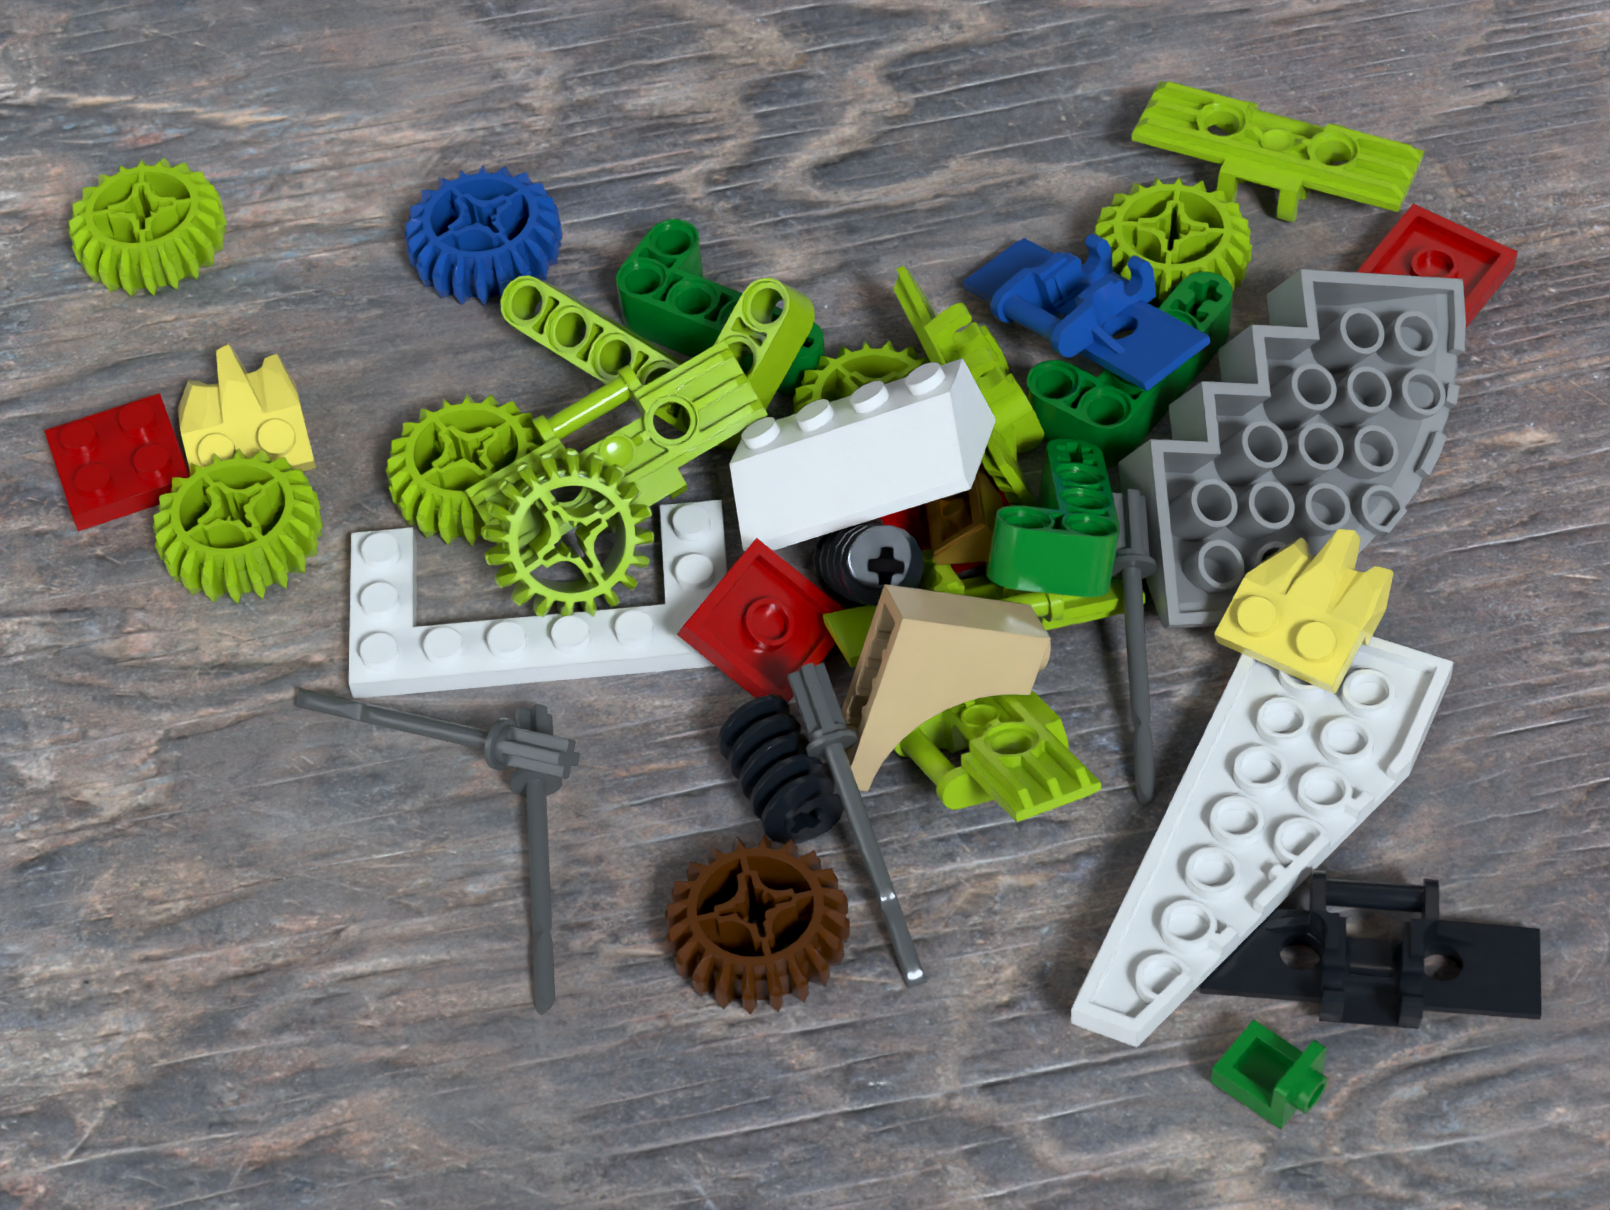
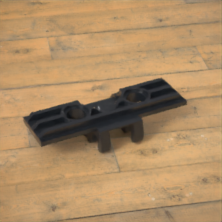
[1200,870,1542,1029]

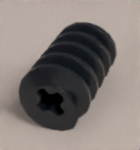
[813,523,924,606]
[717,694,844,844]

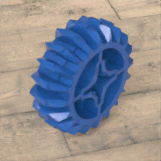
[405,165,563,306]

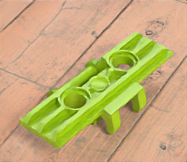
[1132,81,1424,223]
[893,265,1044,507]
[465,340,768,555]
[823,549,1145,667]
[894,690,1101,823]

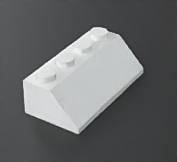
[729,358,996,551]

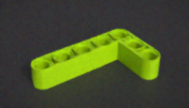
[501,275,815,450]

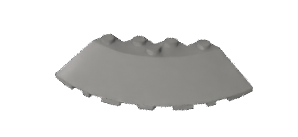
[1118,269,1466,629]

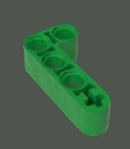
[616,219,825,397]
[1027,272,1233,467]
[986,438,1120,597]

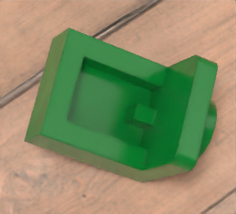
[1210,1019,1329,1130]

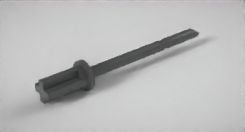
[1112,489,1157,806]
[787,663,927,988]
[296,688,580,779]
[509,704,562,1015]

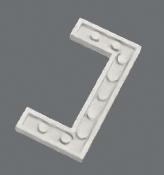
[349,500,727,699]

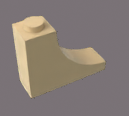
[841,584,1051,792]

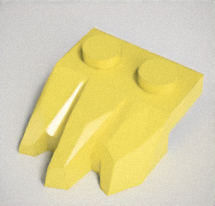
[178,343,316,472]
[1214,529,1394,694]

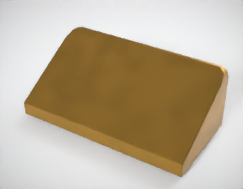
[925,466,1003,565]

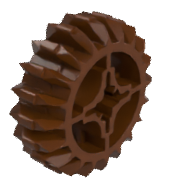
[665,834,850,1015]

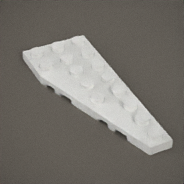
[1071,636,1454,1047]

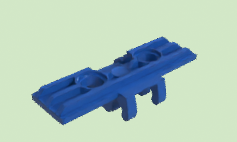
[962,233,1211,391]

